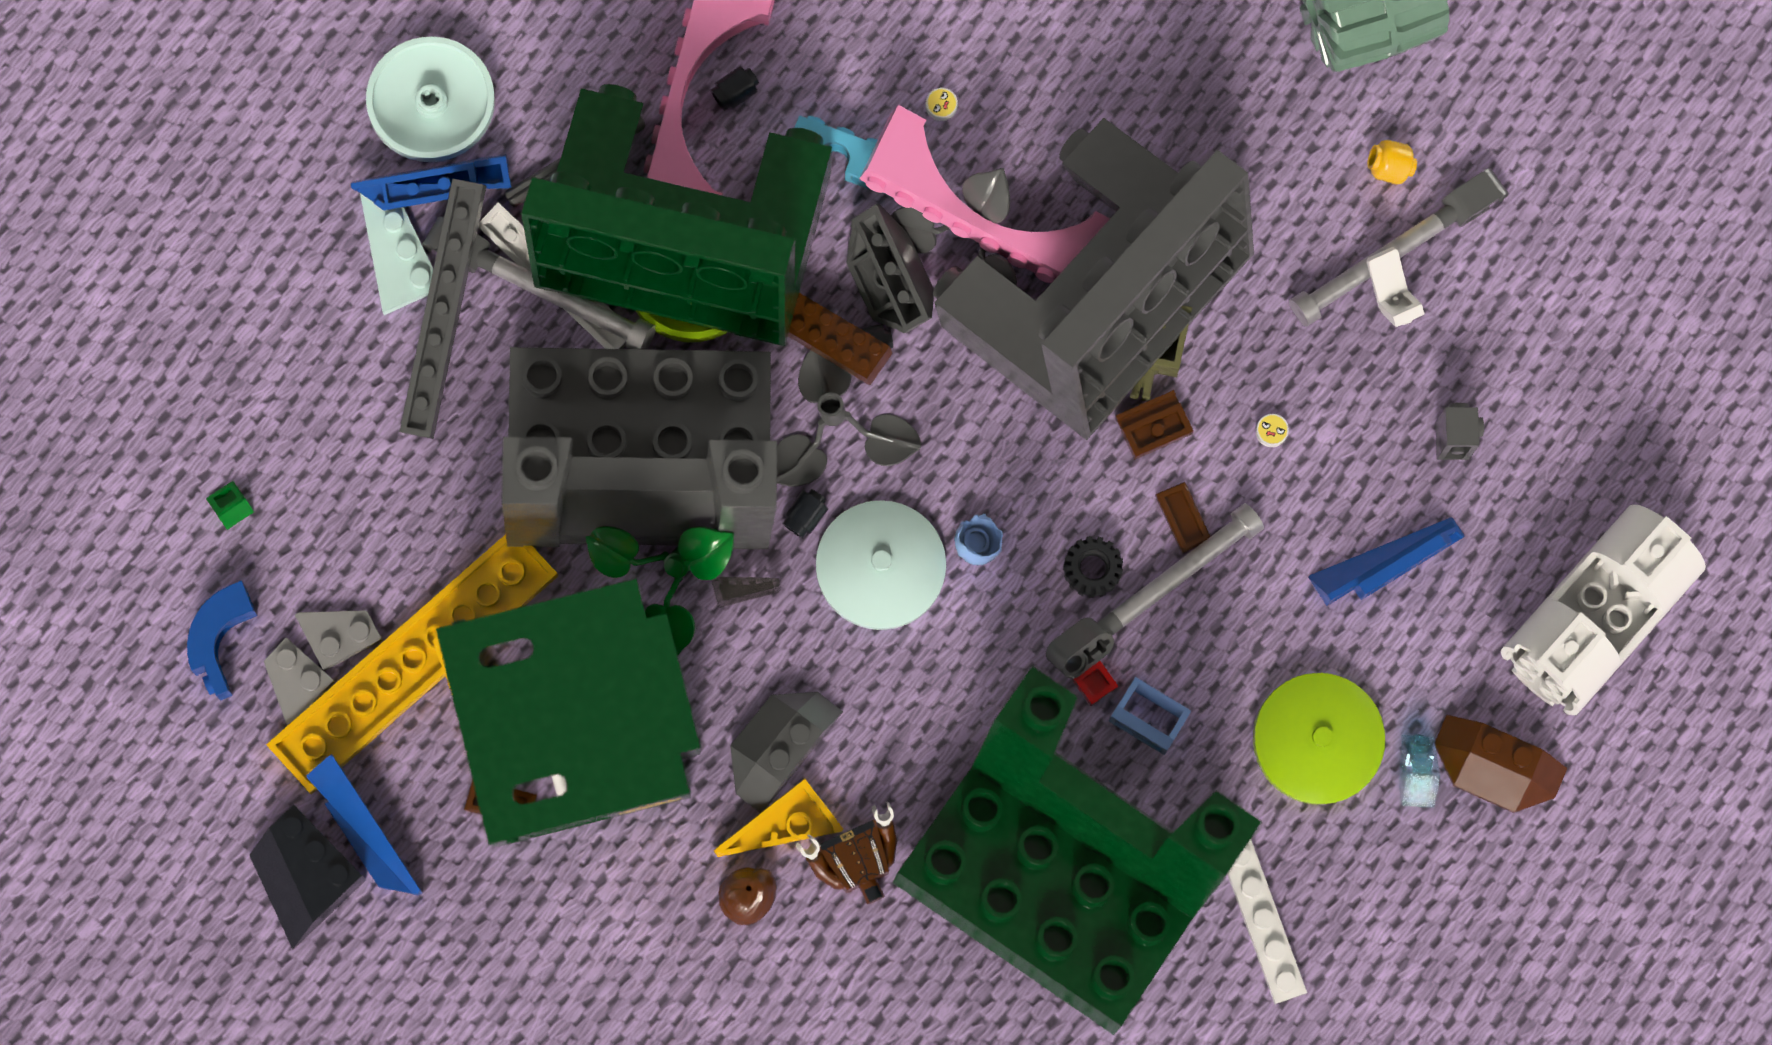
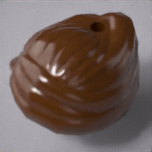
[718,867,777,925]

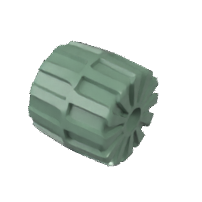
[1300,0,1450,72]

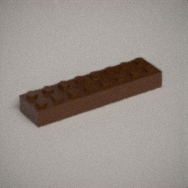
[788,292,893,385]

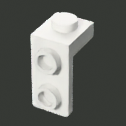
[1367,247,1424,327]

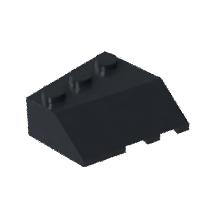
[249,804,366,950]

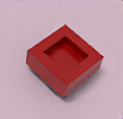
[1072,661,1119,706]

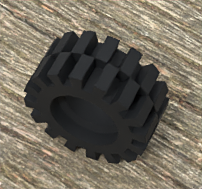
[1063,536,1123,598]

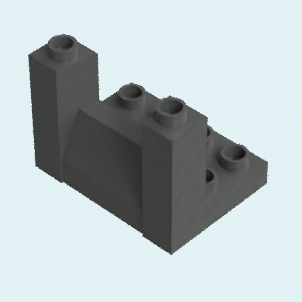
[933,118,1254,440]
[502,347,777,549]

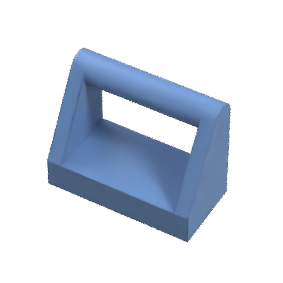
[1109,677,1191,755]

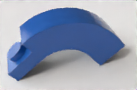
[187,581,258,701]

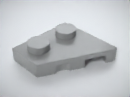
[295,611,383,671]
[264,637,335,725]

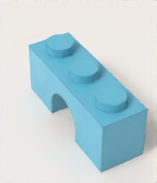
[794,115,878,191]

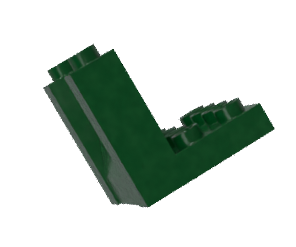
[521,84,832,346]
[893,666,1262,1035]

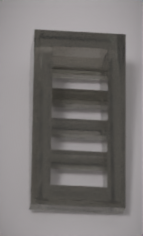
[711,577,781,608]

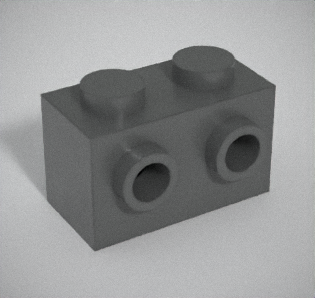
[1435,403,1484,460]

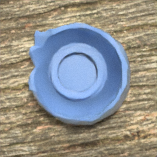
[954,514,1003,566]

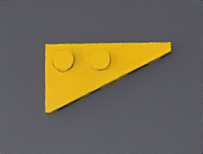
[713,779,844,857]

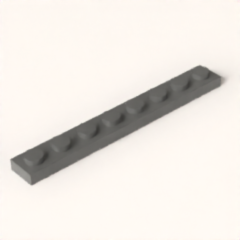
[399,179,487,439]

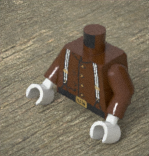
[796,802,897,905]

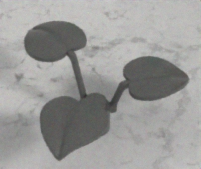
[891,168,1017,286]
[777,350,922,487]

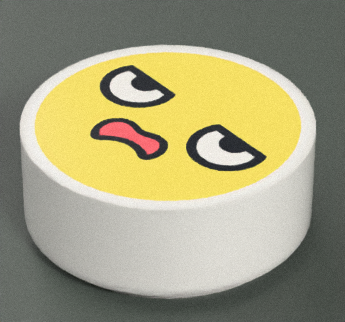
[926,88,958,121]
[1255,414,1289,447]

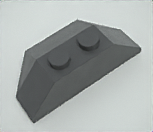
[846,204,934,333]
[730,692,843,813]

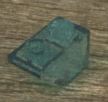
[1399,734,1440,808]

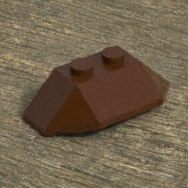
[1434,715,1567,813]

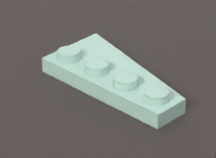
[360,193,433,315]

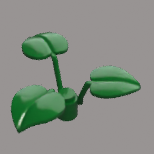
[585,526,734,655]

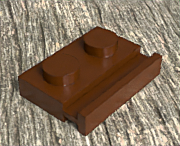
[1115,390,1194,460]

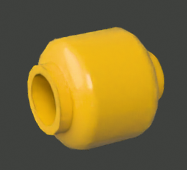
[1367,140,1417,184]

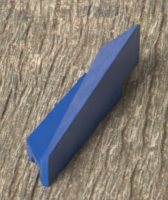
[350,154,511,210]
[1308,517,1465,606]
[306,754,422,896]

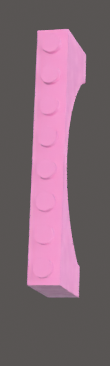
[644,0,775,196]
[859,105,1110,283]

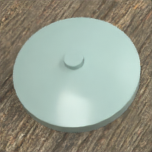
[366,37,495,162]
[816,500,946,630]

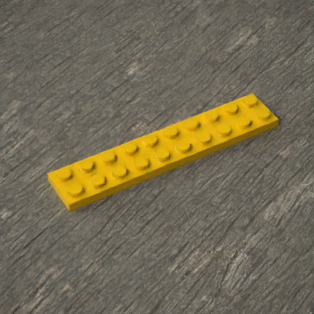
[266,534,558,794]

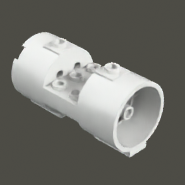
[1501,505,1706,715]

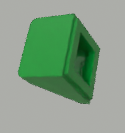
[206,481,254,530]

